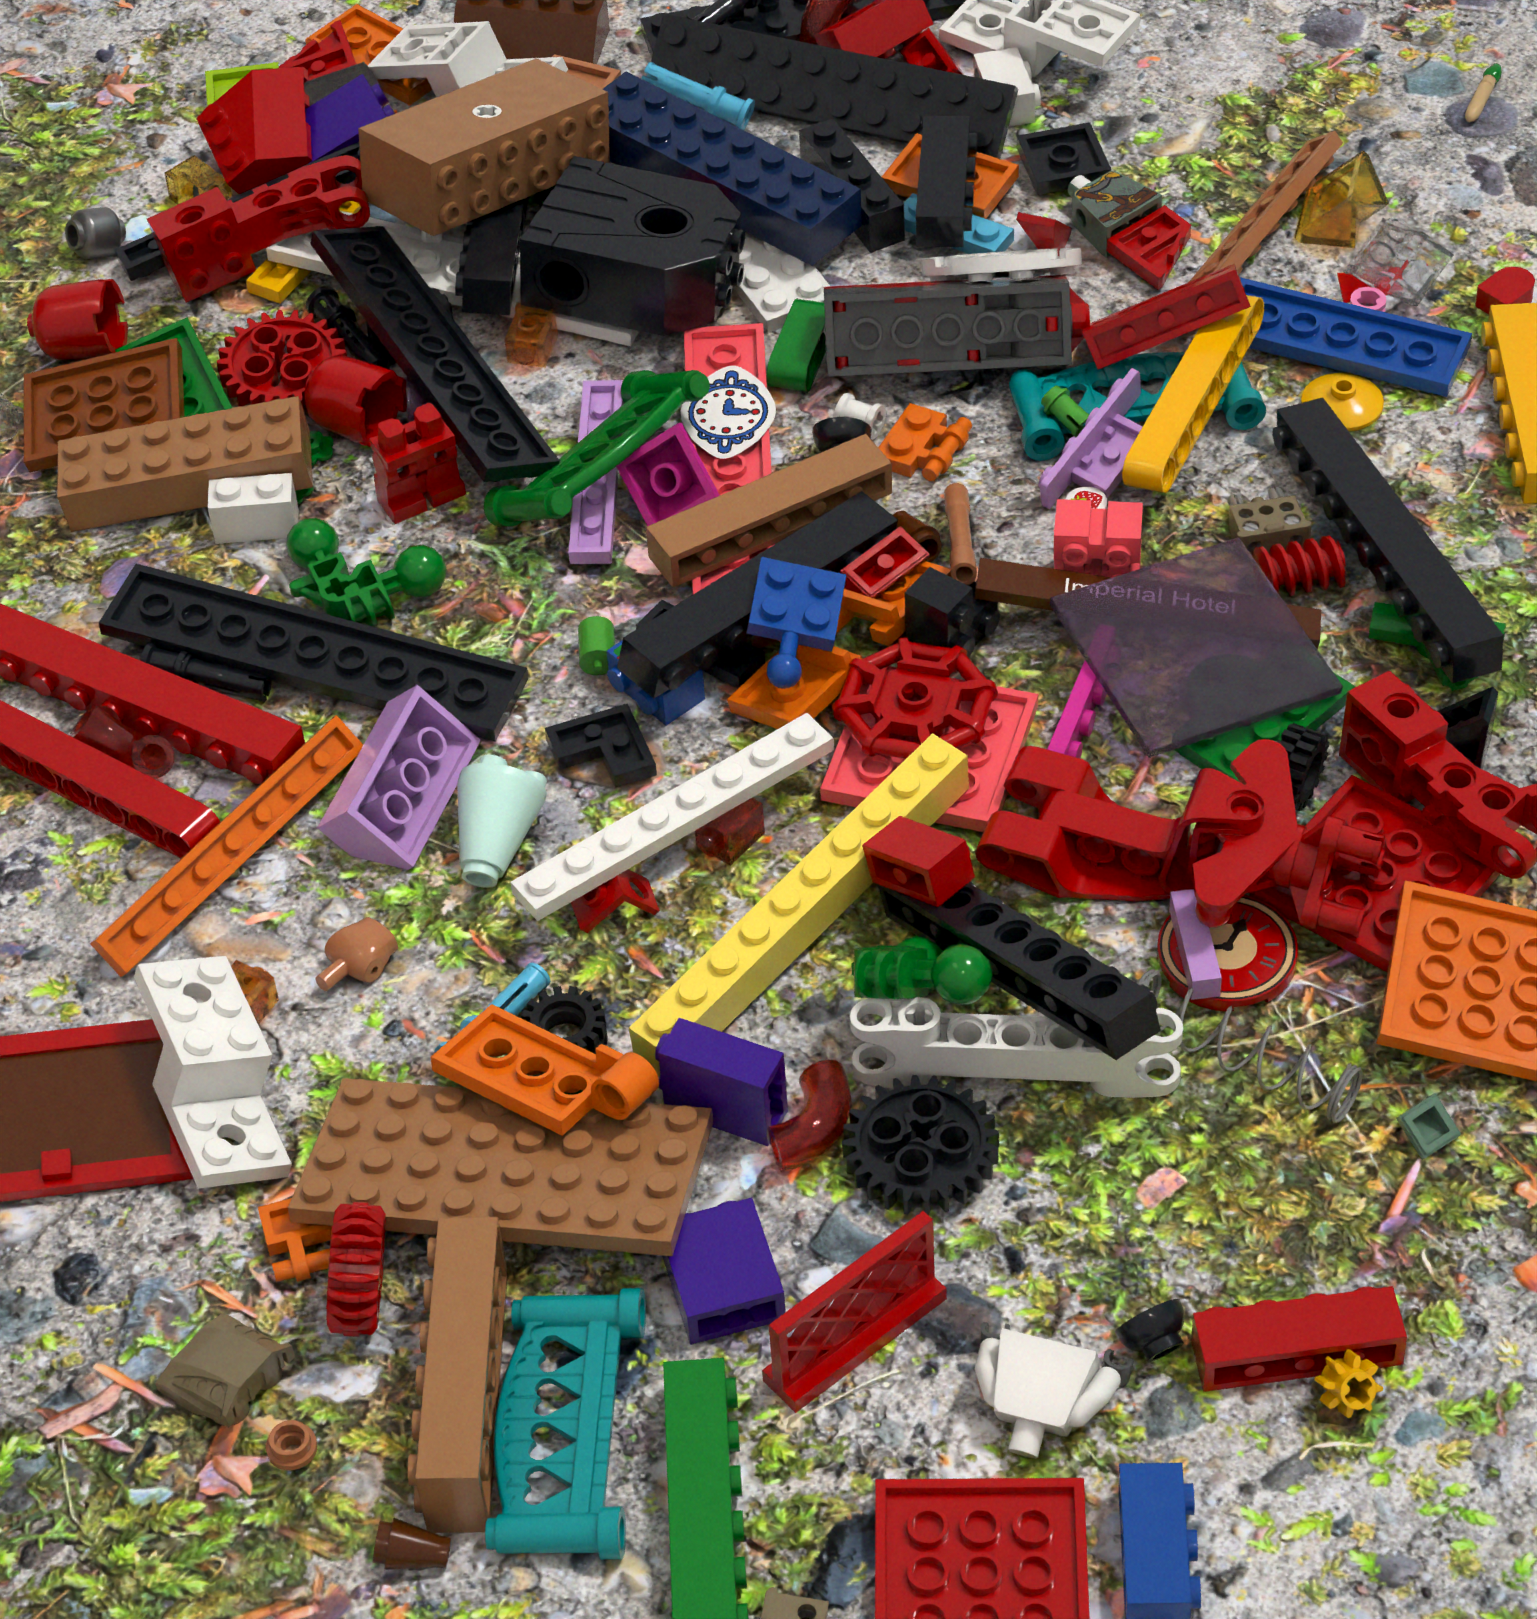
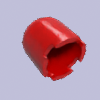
[27,279,128,360]
[305,355,408,447]

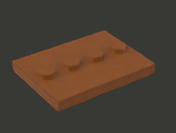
[24,338,185,473]

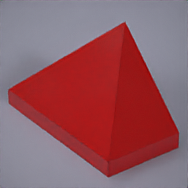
[1016,212,1072,256]

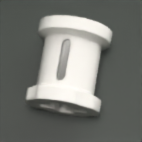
[833,393,886,440]

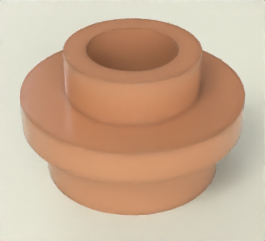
[266,1420,318,1470]

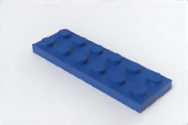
[1240,277,1472,397]

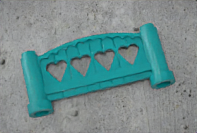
[1009,352,1266,461]
[485,1288,646,1560]

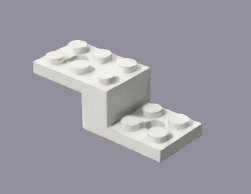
[939,0,1140,77]
[366,21,568,97]
[134,956,292,1189]

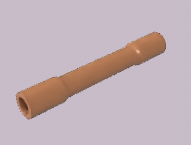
[944,483,977,585]

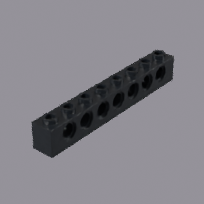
[877,881,1161,1060]

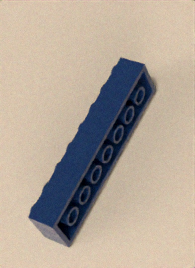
[603,71,862,266]

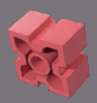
[1053,499,1143,582]

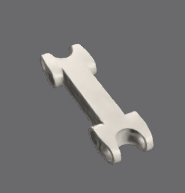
[850,997,1183,1098]

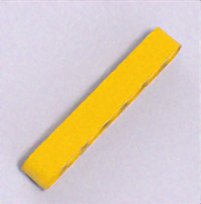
[1122,295,1264,493]

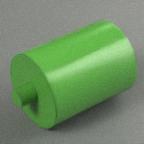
[578,616,615,675]

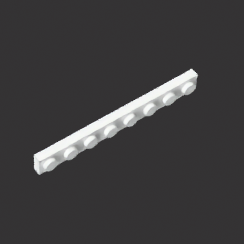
[510,713,834,921]

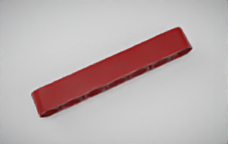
[0,700,220,858]

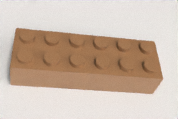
[57,396,313,532]
[408,1217,508,1533]

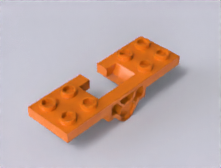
[727,561,951,729]

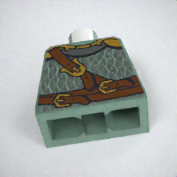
[1068,171,1162,258]

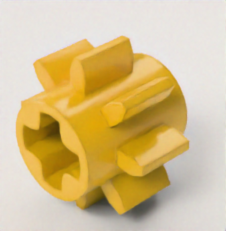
[1314,1349,1383,1418]

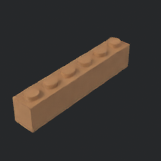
[646,434,892,588]

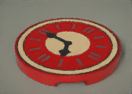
[1157,895,1298,1011]

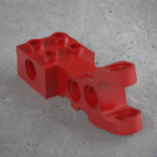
[146,155,370,303]
[1339,670,1537,879]

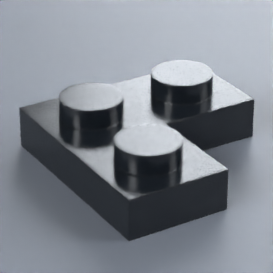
[545,703,657,788]

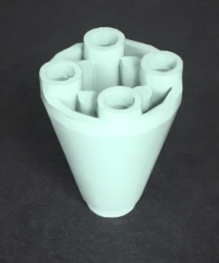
[457,755,547,888]

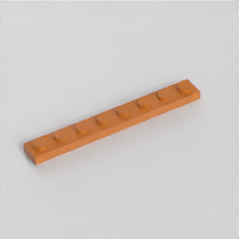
[90,715,363,977]

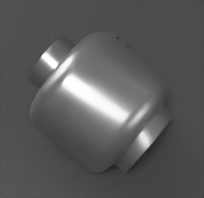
[65,207,126,259]

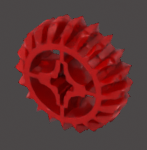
[326,1202,386,1337]

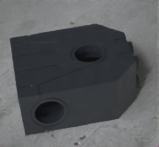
[520,156,745,336]

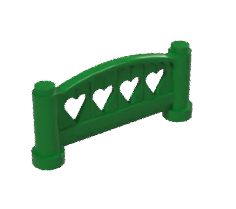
[484,370,710,527]

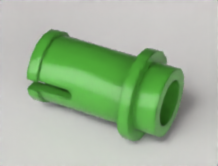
[1041,385,1089,437]

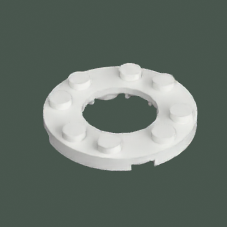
[921,248,1082,282]

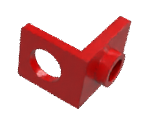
[571,869,660,933]

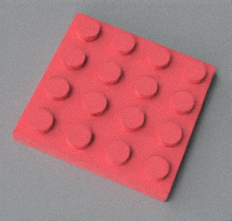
[820,666,1038,832]

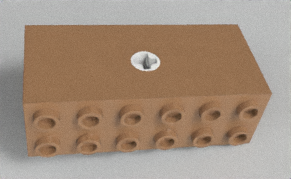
[358,58,610,243]

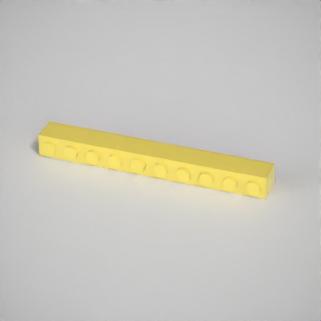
[629,733,969,1077]

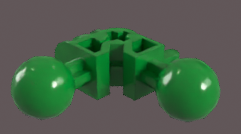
[286,518,447,627]
[851,936,993,1006]

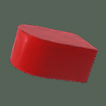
[1475,267,1535,315]

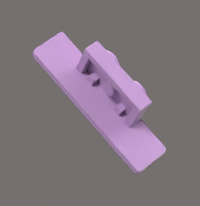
[1038,368,1143,509]

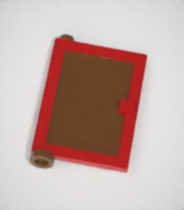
[0,1019,193,1202]

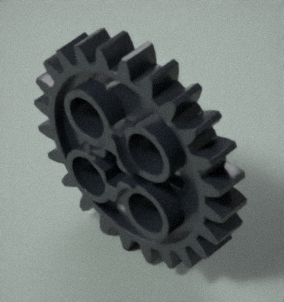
[842,1075,999,1215]

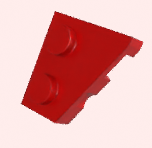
[279,20,360,95]
[1106,205,1192,290]

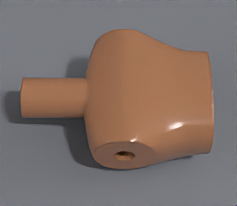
[315,917,398,991]

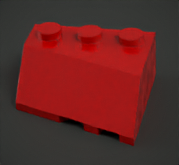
[196,67,312,194]

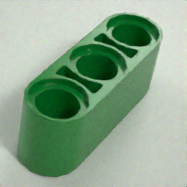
[766,298,827,393]

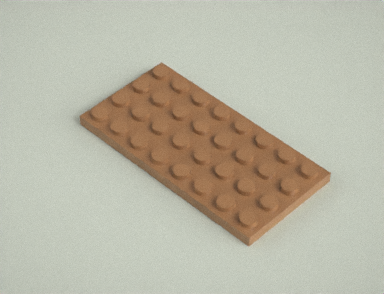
[288,1078,713,1256]

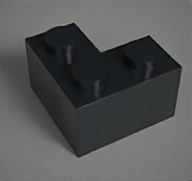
[904,567,1000,658]

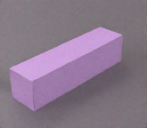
[1169,889,1222,1000]

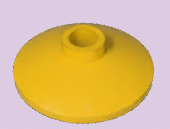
[1301,373,1384,432]

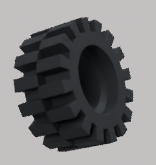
[1277,723,1329,811]
[521,986,608,1054]

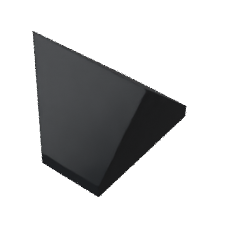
[1438,687,1498,769]

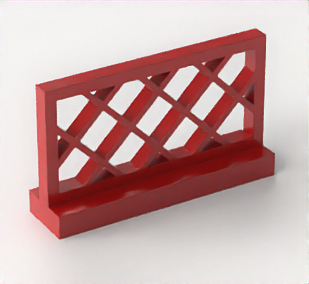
[1082,264,1251,370]
[762,1211,947,1413]

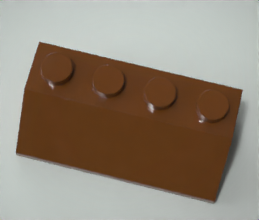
[454,0,610,64]

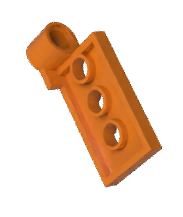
[431,1004,659,1136]

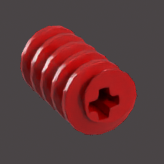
[1251,535,1346,599]

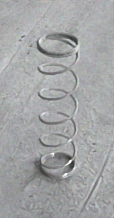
[1137,969,1363,1124]

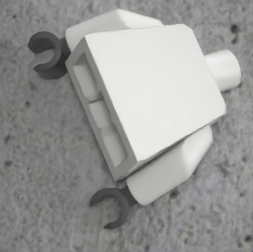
[975,1322,1134,1458]

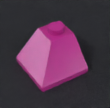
[616,423,720,526]

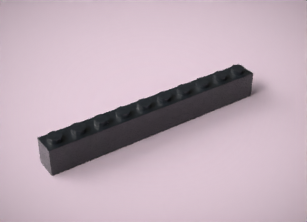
[1272,398,1504,684]

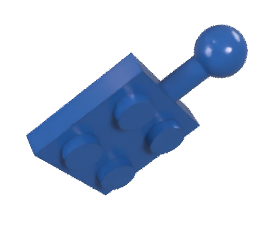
[746,557,846,689]

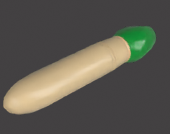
[1465,63,1502,123]

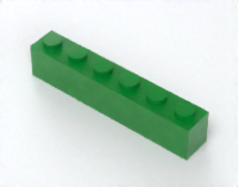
[663,1358,749,1619]

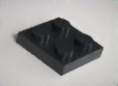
[1016,122,1111,195]

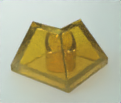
[1294,150,1389,248]

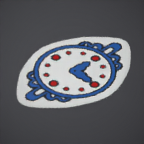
[680,366,776,459]

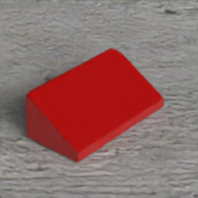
[900,28,964,75]
[840,526,930,598]

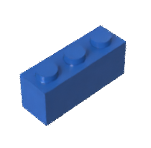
[1118,1463,1201,1619]

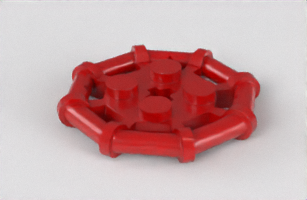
[832,637,998,759]

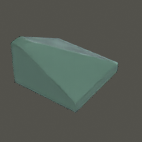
[1396,1093,1461,1160]

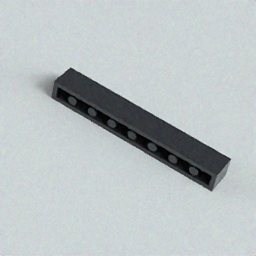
[617,491,898,699]

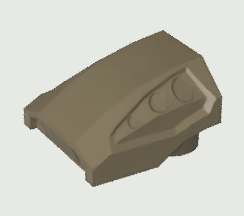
[155,1314,295,1428]

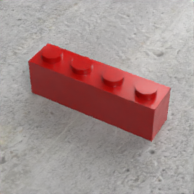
[1191,1286,1407,1392]

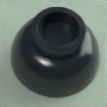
[812,417,872,452]
[1115,1299,1184,1362]

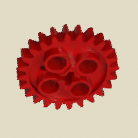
[217,310,347,411]

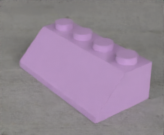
[317,685,481,870]

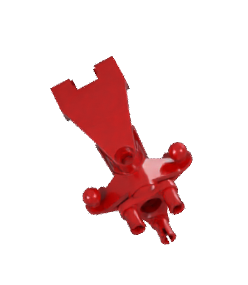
[975,739,1386,938]

